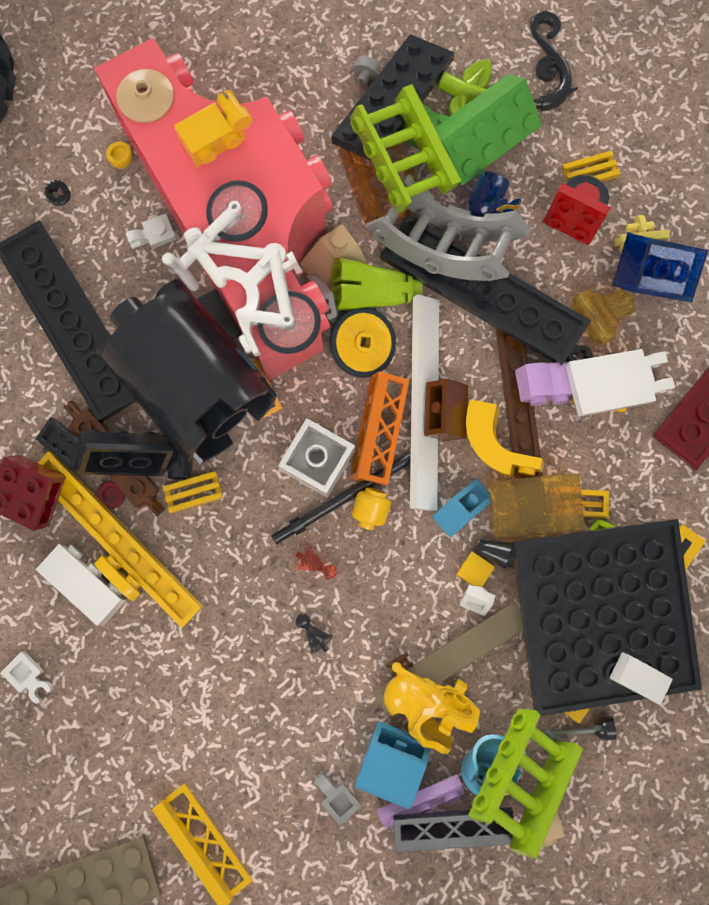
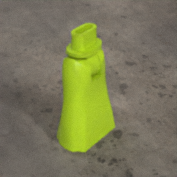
[331,257,423,310]

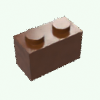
[424,379,468,441]

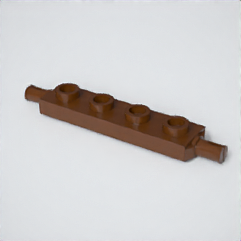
[64,401,165,517]

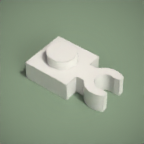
[1,652,54,704]

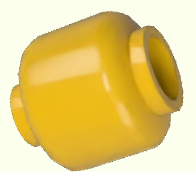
[352,487,391,530]

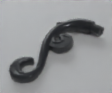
[530,11,578,112]

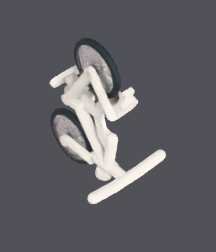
[162,180,321,356]

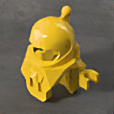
[384,662,480,754]

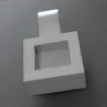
[314,770,362,826]

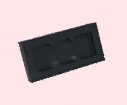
[35,417,79,470]

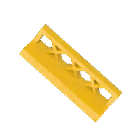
[152,783,253,905]

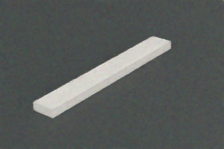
[410,295,439,511]

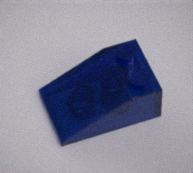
[612,232,709,302]

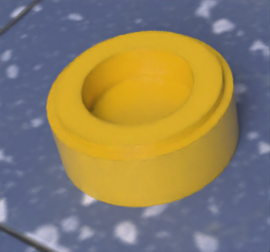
[106,141,133,168]

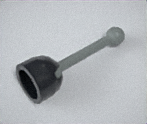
[545,716,617,741]

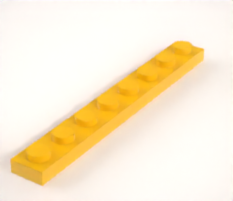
[38,452,204,628]

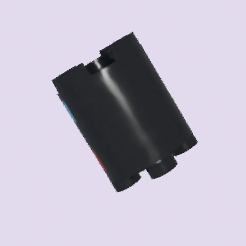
[96,279,277,464]

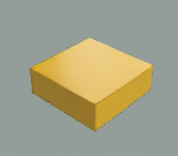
[456,551,495,587]

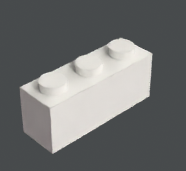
[35,544,127,626]

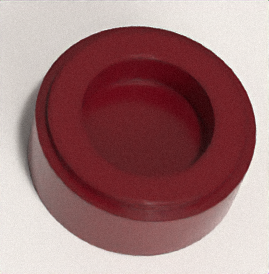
[97,481,126,509]

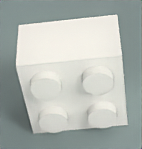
[278,418,355,498]

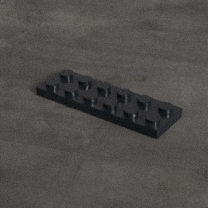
[331,34,454,161]

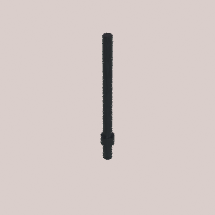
[271,451,411,545]

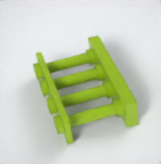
[350,84,461,214]
[469,709,583,859]

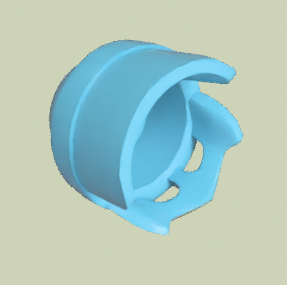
[461,734,522,796]

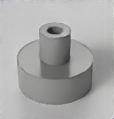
[353,56,380,85]

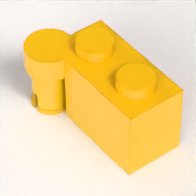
[174,90,253,167]

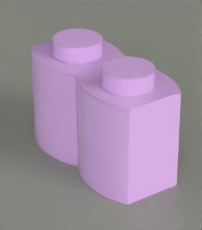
[515,362,573,406]

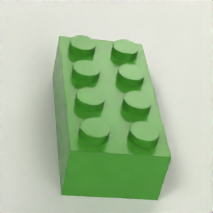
[435,74,542,185]

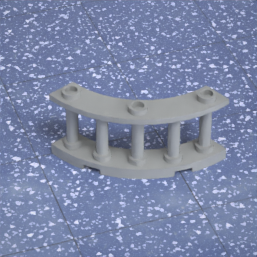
[365,174,531,281]

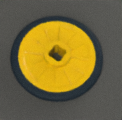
[329,308,396,378]

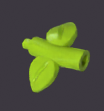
[438,59,492,116]

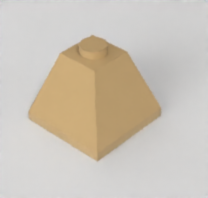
[300,224,367,291]

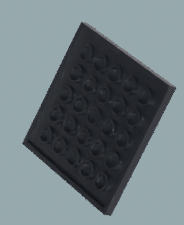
[511,519,702,717]

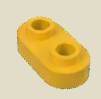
[94,555,142,602]

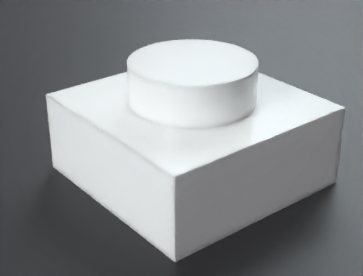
[459,584,496,616]

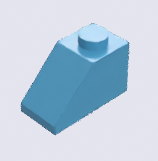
[432,478,495,538]

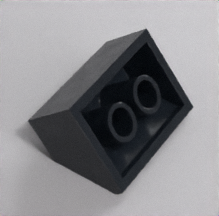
[77,430,174,476]

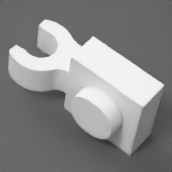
[126,214,176,249]

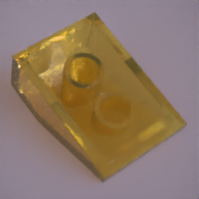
[490,473,585,538]

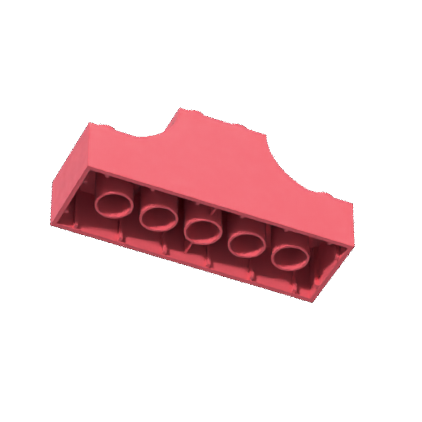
[94,37,333,380]

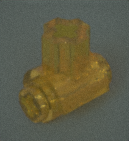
[571,288,636,346]

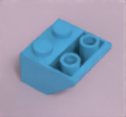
[355,721,431,810]

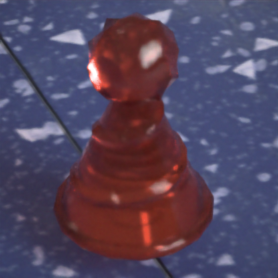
[296,545,337,579]

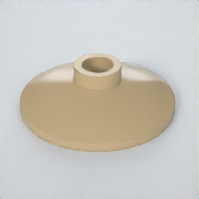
[116,69,174,123]

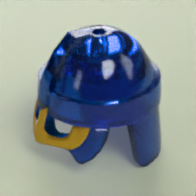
[467,170,522,217]

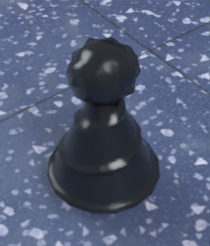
[295,614,333,654]

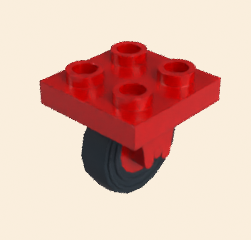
[543,175,611,245]

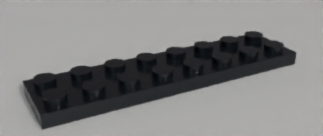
[380,214,591,365]
[0,220,136,422]

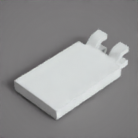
[565,349,675,417]

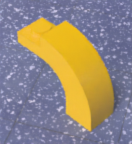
[466,400,545,478]

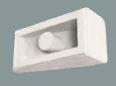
[610,652,673,705]

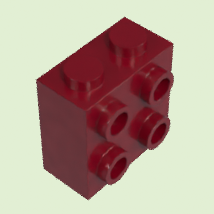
[0,455,66,531]

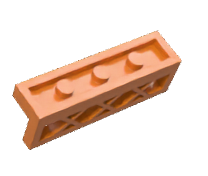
[349,371,409,486]

